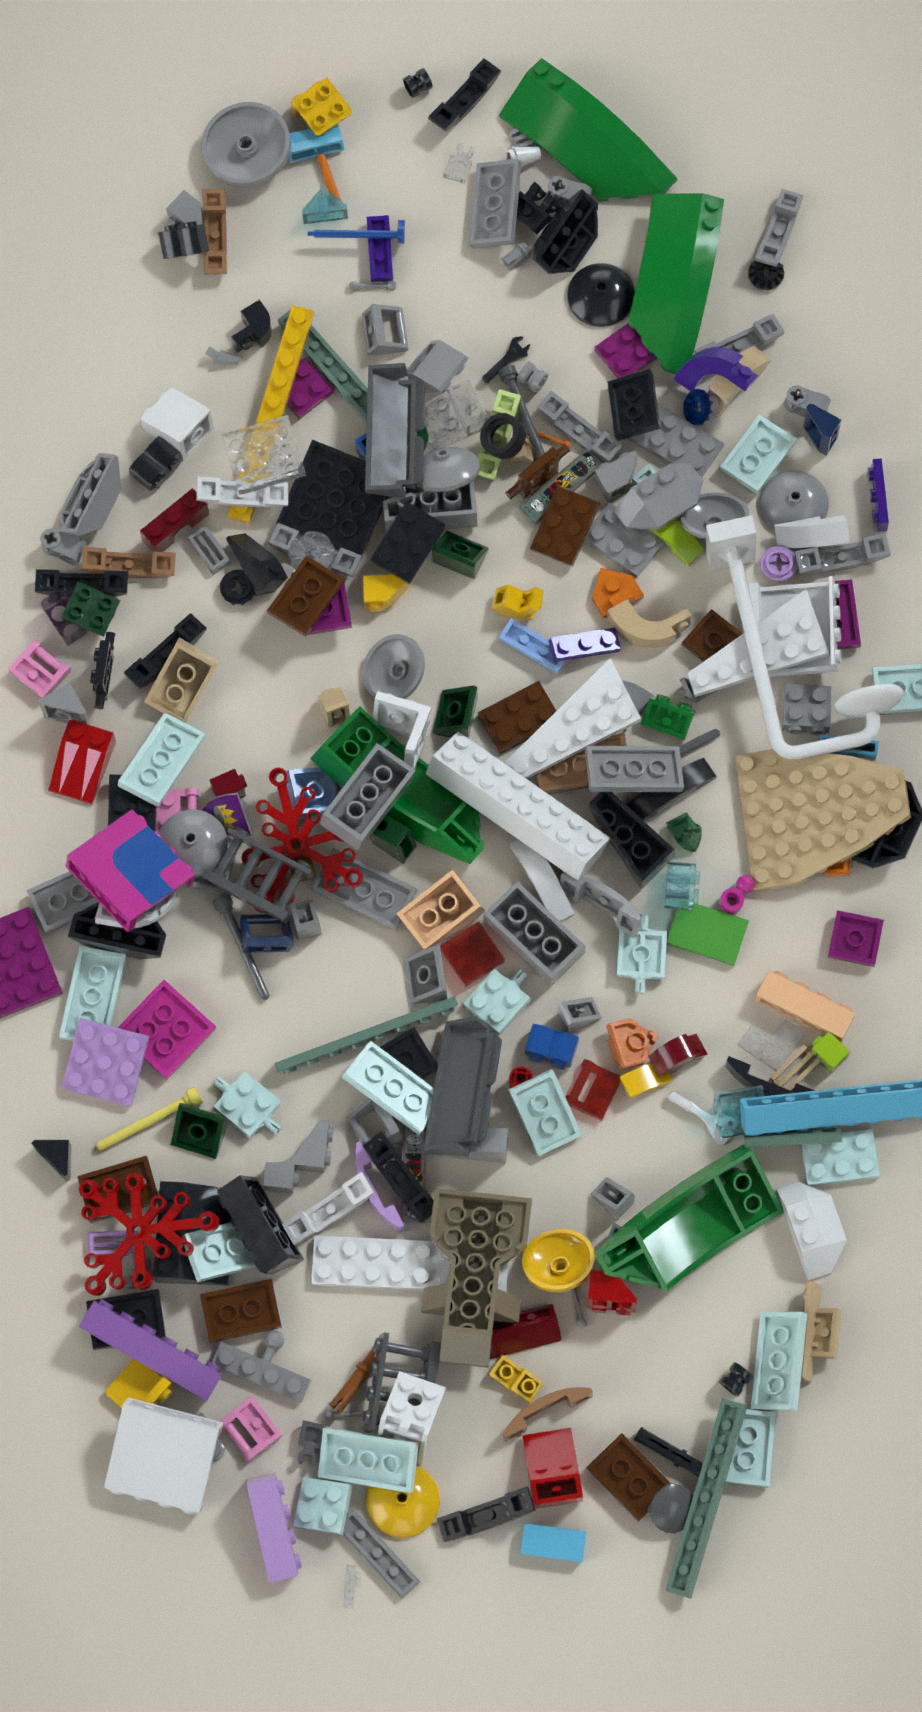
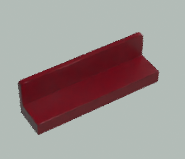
[490,1304,562,1359]

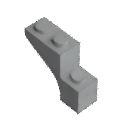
[263,1120,334,1193]

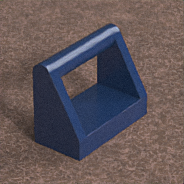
[803,404,841,456]
[240,914,294,953]

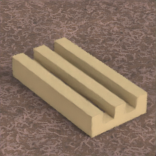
[770,1045,821,1091]

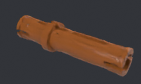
[329,1346,376,1414]

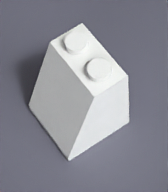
[141,387,214,461]

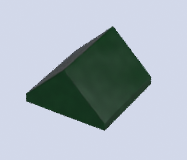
[432,531,489,580]
[433,685,478,738]
[170,1103,228,1159]

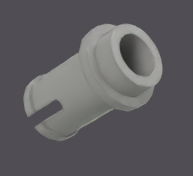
[501,242,531,270]

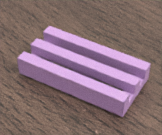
[88,1230,138,1258]

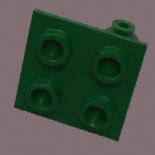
[61,582,121,637]

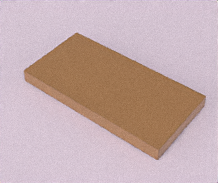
[536,733,627,795]

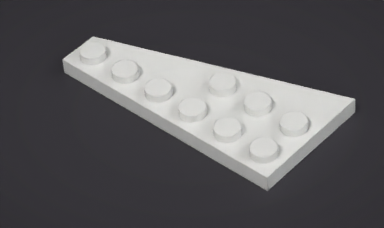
[687,589,829,697]
[505,658,642,779]

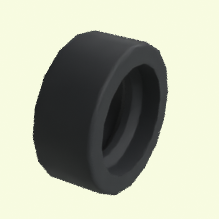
[480,413,526,459]

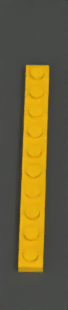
[227,305,315,524]

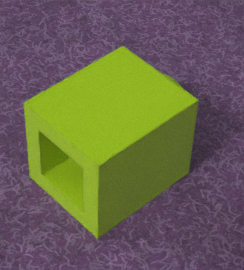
[811,1032,850,1074]

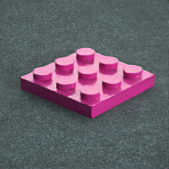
[117,980,216,1079]

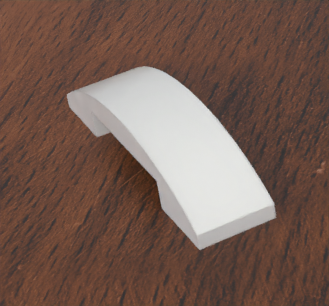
[197,476,288,507]
[509,839,574,922]
[282,1172,375,1245]

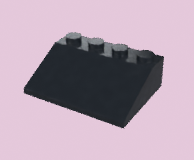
[153,1181,232,1286]

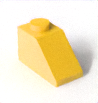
[363,575,410,612]

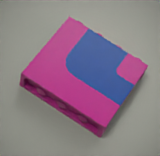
[65,809,195,932]

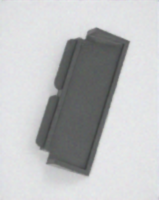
[365,363,425,498]
[423,1016,502,1157]

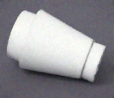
[506,146,541,167]

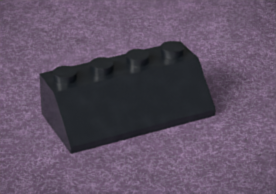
[217,1175,304,1274]

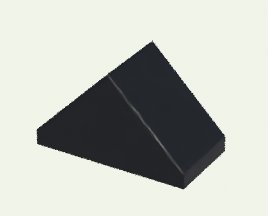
[31,1140,71,1181]

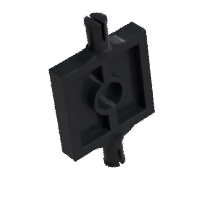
[90,632,116,710]

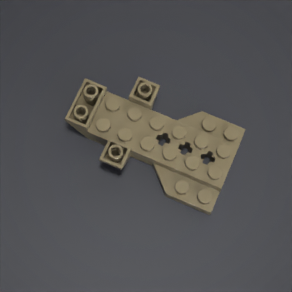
[421,1188,532,1368]

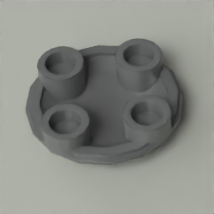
[648,1483,693,1533]

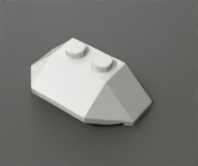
[776,1182,847,1281]

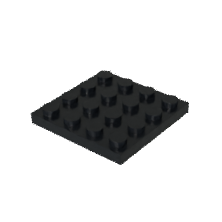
[276,439,388,556]

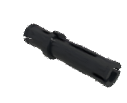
[634,1427,703,1478]

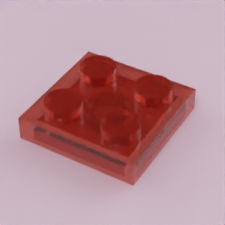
[440,921,505,987]

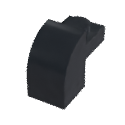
[231,299,272,353]

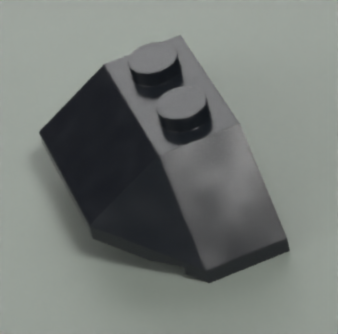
[533,189,598,274]
[851,781,922,869]
[68,902,167,959]

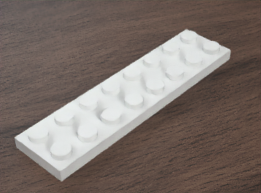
[311,1236,508,1292]

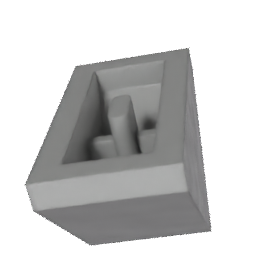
[290,899,322,940]
[558,997,602,1033]
[591,1177,635,1220]

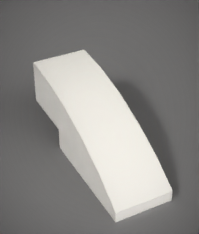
[774,515,850,548]

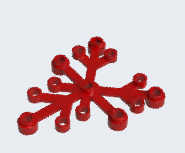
[241,767,363,913]
[79,1173,220,1296]

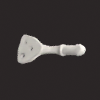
[668,1091,738,1146]

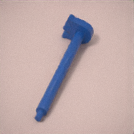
[307,220,405,244]

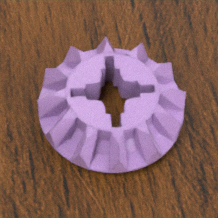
[760,546,797,582]

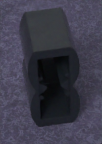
[158,221,210,259]
[129,436,181,491]

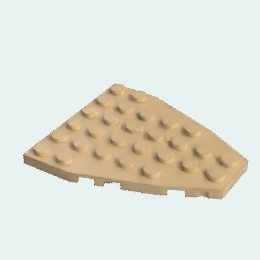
[735,749,911,892]

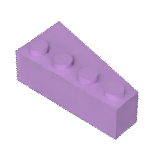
[246,1473,302,1583]

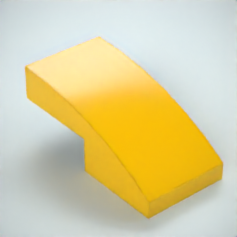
[619,1063,673,1100]

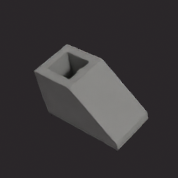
[166,190,203,228]
[594,451,638,502]

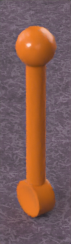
[535,428,571,448]

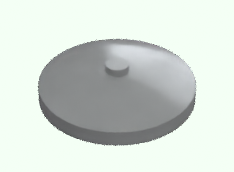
[201,102,291,187]

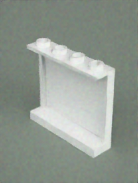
[749,576,842,677]
[104,1397,223,1514]

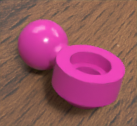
[719,875,755,914]

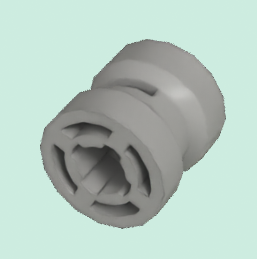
[517,361,549,393]

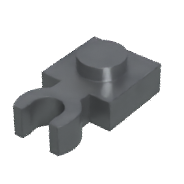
[298,1420,328,1467]

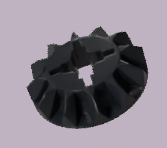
[748,261,785,290]
[220,570,255,606]

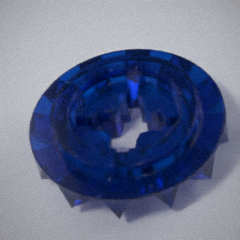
[683,389,714,425]

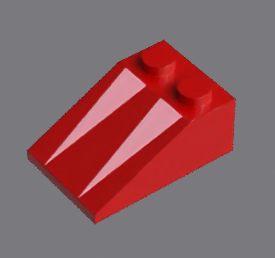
[48,719,116,805]

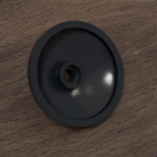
[567,263,635,327]

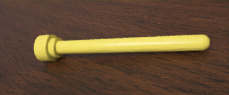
[95,1086,203,1151]

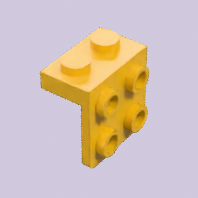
[290,77,352,136]
[106,1359,173,1408]

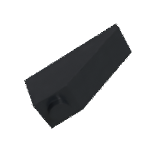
[226,533,288,596]

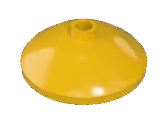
[522,1229,595,1292]
[366,1465,440,1538]

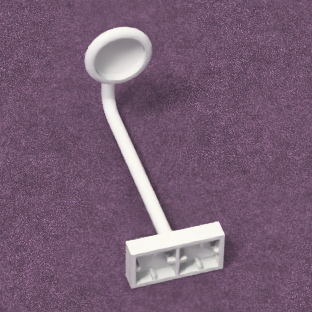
[706,515,904,760]

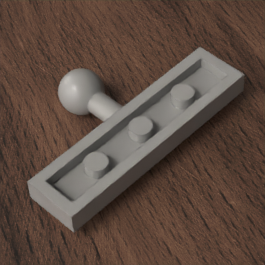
[212,1330,311,1403]

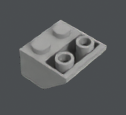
[407,340,469,393]

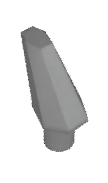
[205,346,243,365]

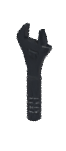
[482,336,530,384]

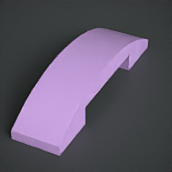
[355,1141,405,1232]

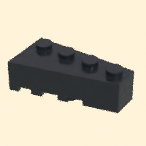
[589,792,675,890]

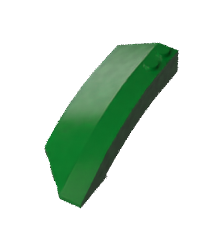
[499,58,678,202]
[627,193,724,375]
[310,706,484,864]
[594,1145,784,1291]

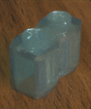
[664,861,700,910]

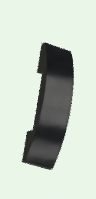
[428,58,501,131]
[35,569,129,598]
[124,613,207,689]
[626,758,717,822]
[725,1056,815,1096]
[362,1131,434,1223]
[437,1487,536,1543]

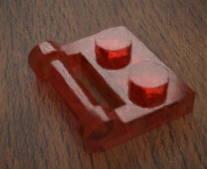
[565,1059,621,1121]

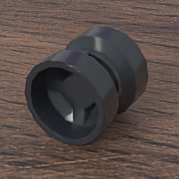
[403,68,433,98]
[719,1362,753,1397]

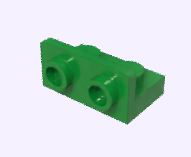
[641,694,696,740]

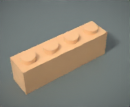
[755,970,855,1043]

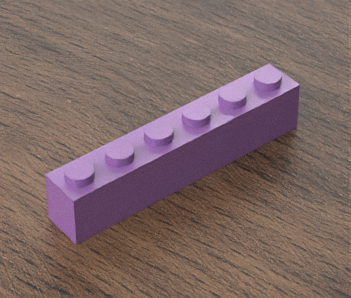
[79,1299,222,1401]

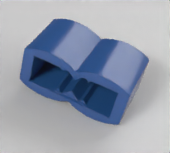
[525,1024,579,1070]

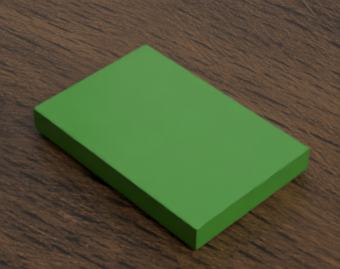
[666,899,749,966]

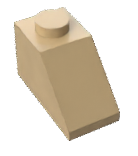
[318,687,350,727]

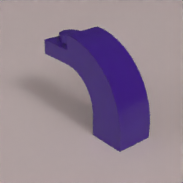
[673,347,758,392]

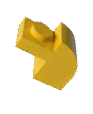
[491,584,544,620]

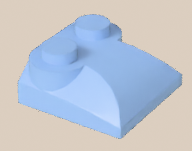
[287,767,338,820]

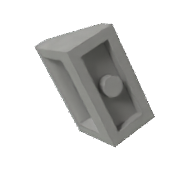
[362,304,409,356]
[347,1098,403,1145]

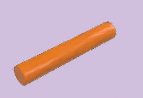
[317,154,341,204]

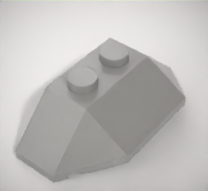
[59,453,121,536]
[614,463,703,530]

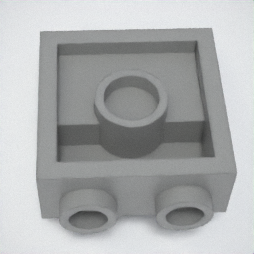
[782,683,831,735]

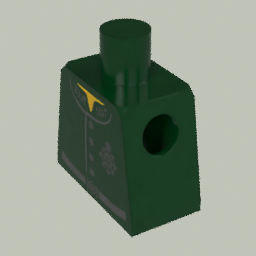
[370,815,417,864]

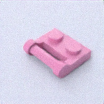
[8,640,72,697]
[156,787,199,837]
[219,1396,282,1463]

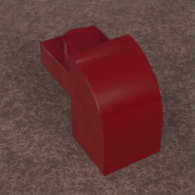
[648,1033,708,1077]

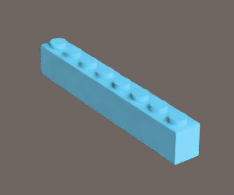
[740,1079,922,1136]

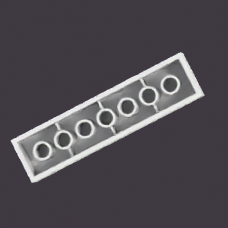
[426,731,610,880]

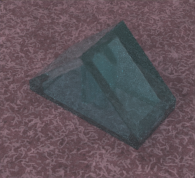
[302,187,348,224]

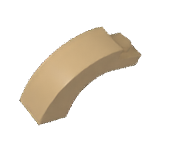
[699,346,771,418]
[607,599,691,648]

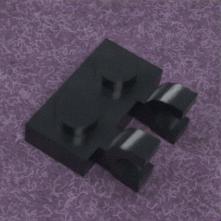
[516,182,561,235]

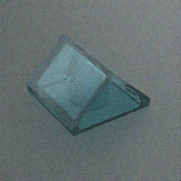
[713,1085,764,1139]

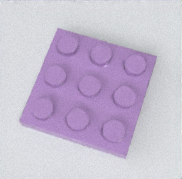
[62,1018,150,1106]

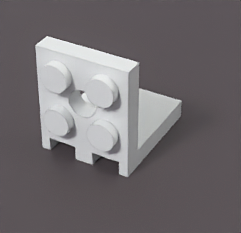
[373,691,431,769]
[378,1372,446,1466]

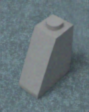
[448,1128,508,1163]

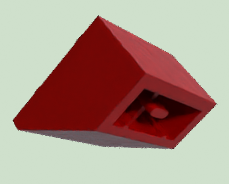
[587,1270,637,1316]

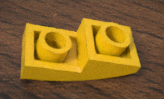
[487,1354,544,1403]

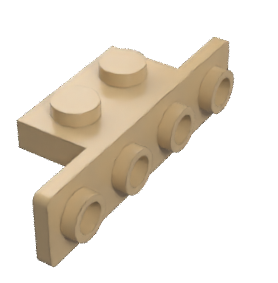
[801,1281,842,1382]

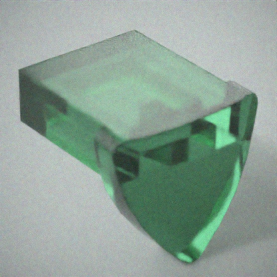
[666,812,702,852]

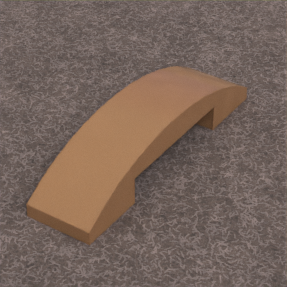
[202,189,227,275]
[82,547,176,578]
[503,1387,593,1442]

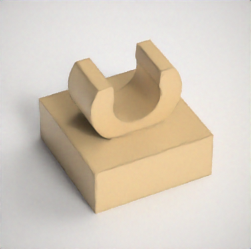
[508,438,534,465]

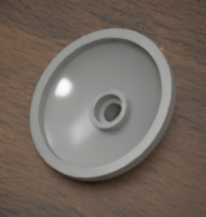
[417,447,480,492]
[760,471,829,530]
[680,493,749,540]
[363,634,425,699]
[159,809,228,878]

